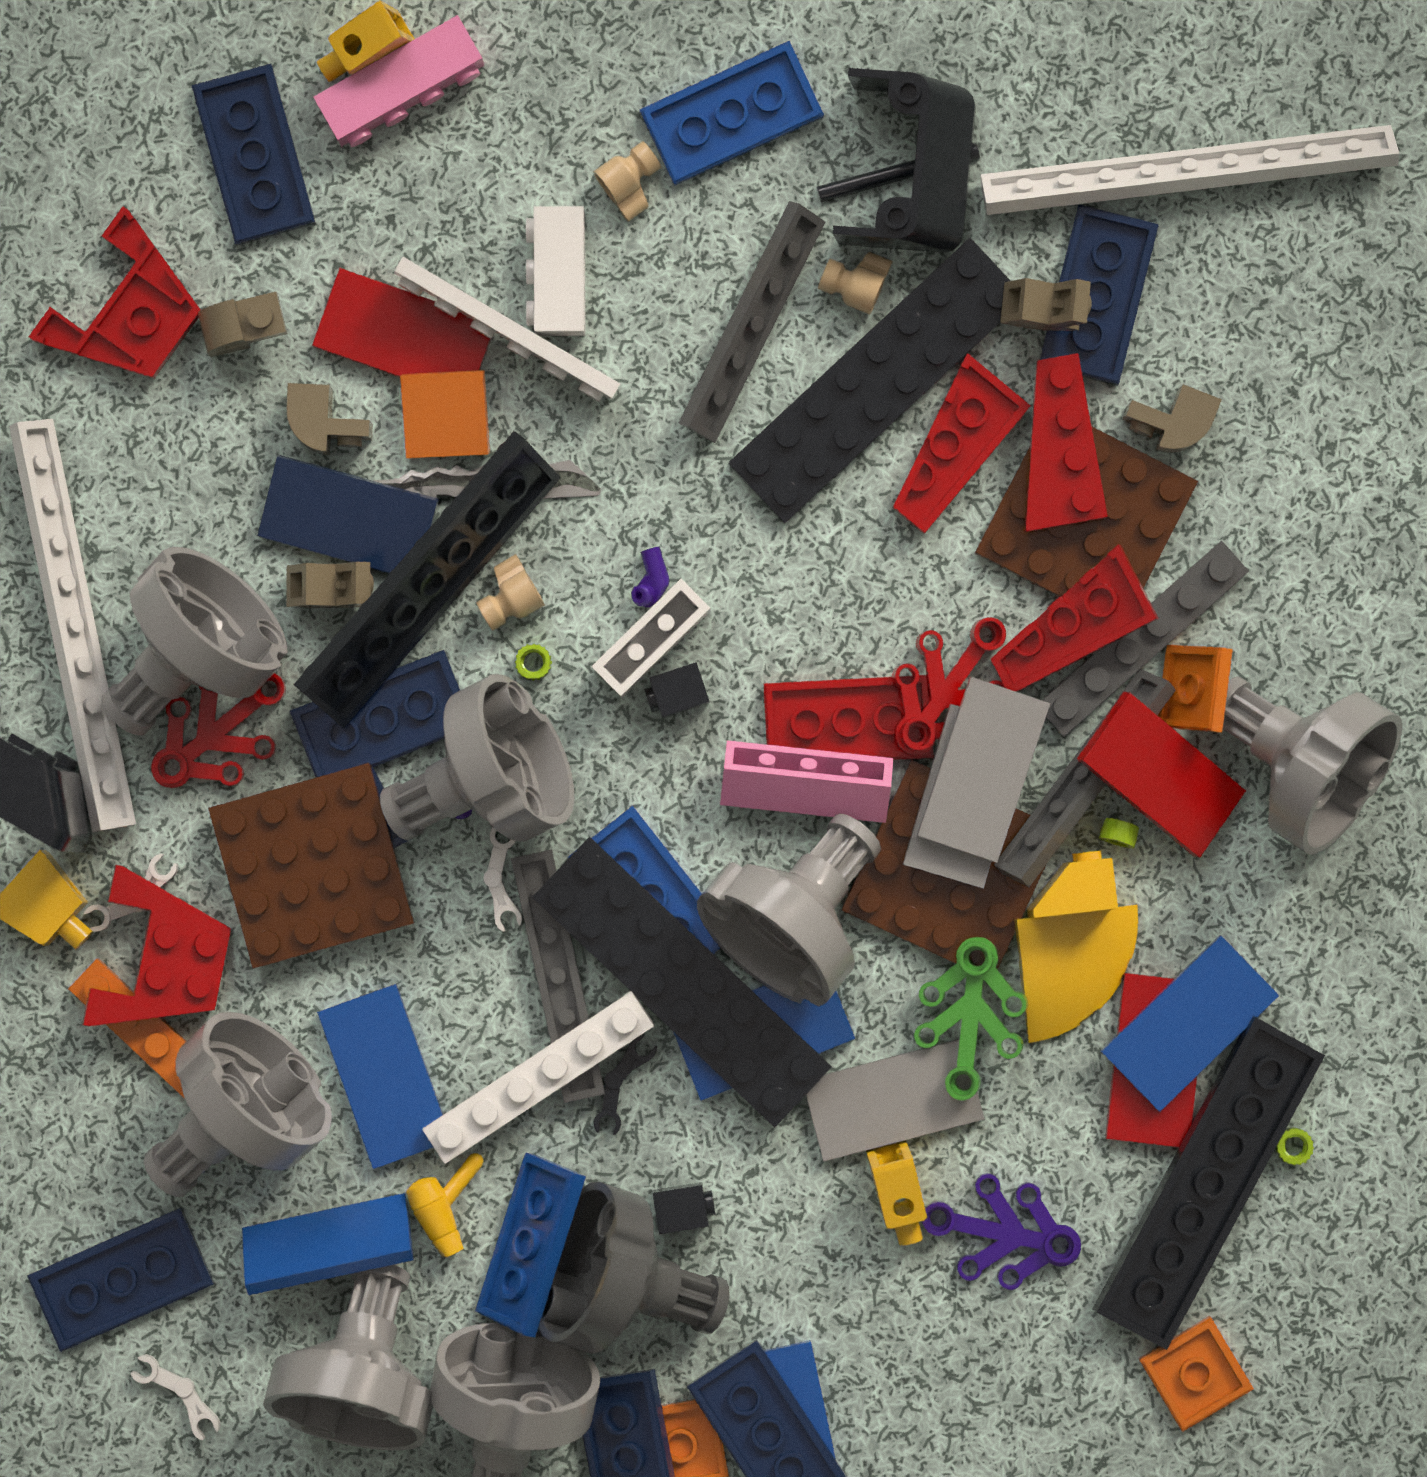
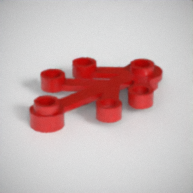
[892,617,1006,755]
[151,673,286,788]

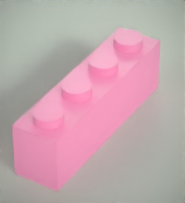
[313,15,485,147]
[720,740,893,823]

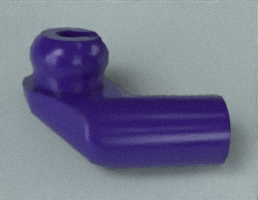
[631,546,670,608]

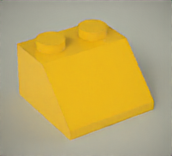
[1027,851,1118,918]

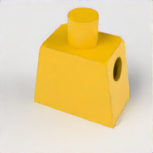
[317,0,415,82]
[0,850,93,950]
[866,1140,927,1245]

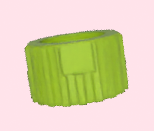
[515,644,552,681]
[1099,818,1140,849]
[1275,1127,1314,1165]

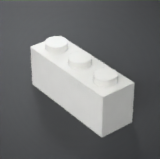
[526,206,585,336]
[591,579,711,698]

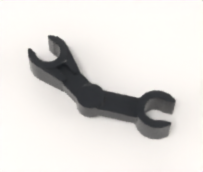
[594,1034,657,1135]

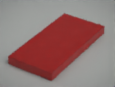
[312,268,491,377]
[763,675,934,760]
[1077,692,1246,858]
[1105,973,1197,1147]

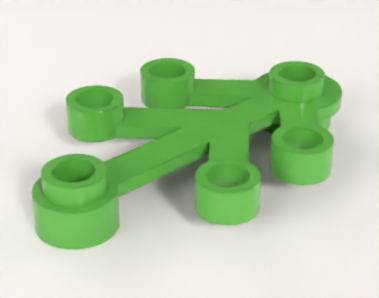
[914,937,1028,1100]

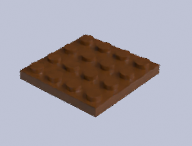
[975,427,1198,597]
[841,760,1046,969]
[208,763,415,969]

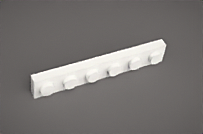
[394,257,620,402]
[422,991,655,1164]

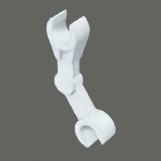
[483,827,523,932]
[84,854,178,932]
[131,1354,220,1440]

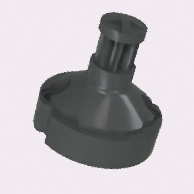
[538,1182,730,1353]

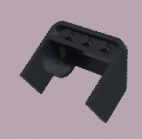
[832,68,976,253]
[0,733,92,853]

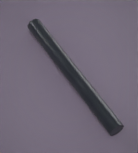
[817,143,980,202]

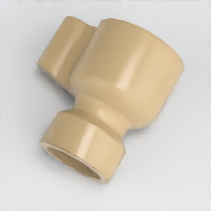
[593,141,662,222]
[818,252,893,315]
[476,554,545,631]

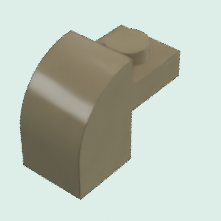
[1001,278,1092,331]
[198,292,288,357]
[287,383,373,455]
[1122,384,1222,453]
[286,562,374,608]

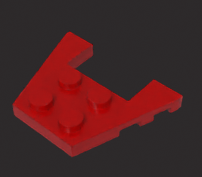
[28,206,201,379]
[82,865,231,1027]

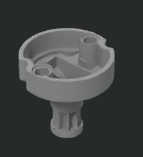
[102,547,287,735]
[380,674,574,842]
[1222,676,1402,854]
[697,814,881,1006]
[144,1012,332,1197]
[263,1265,433,1450]
[430,1323,600,1477]

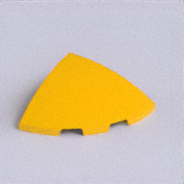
[1014,904,1138,1043]

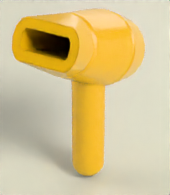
[406,1153,484,1258]

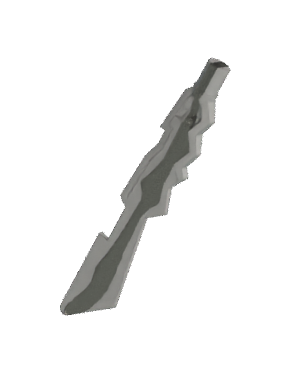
[373,460,601,499]

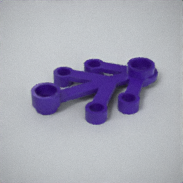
[922,1173,1081,1290]

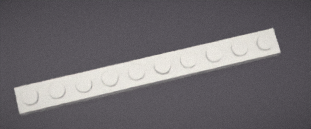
[981,125,1399,215]
[9,419,136,833]

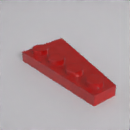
[892,353,1031,534]
[1024,353,1108,533]
[990,544,1159,692]

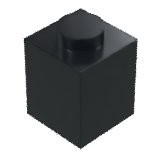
[644,662,710,718]
[653,1182,716,1235]

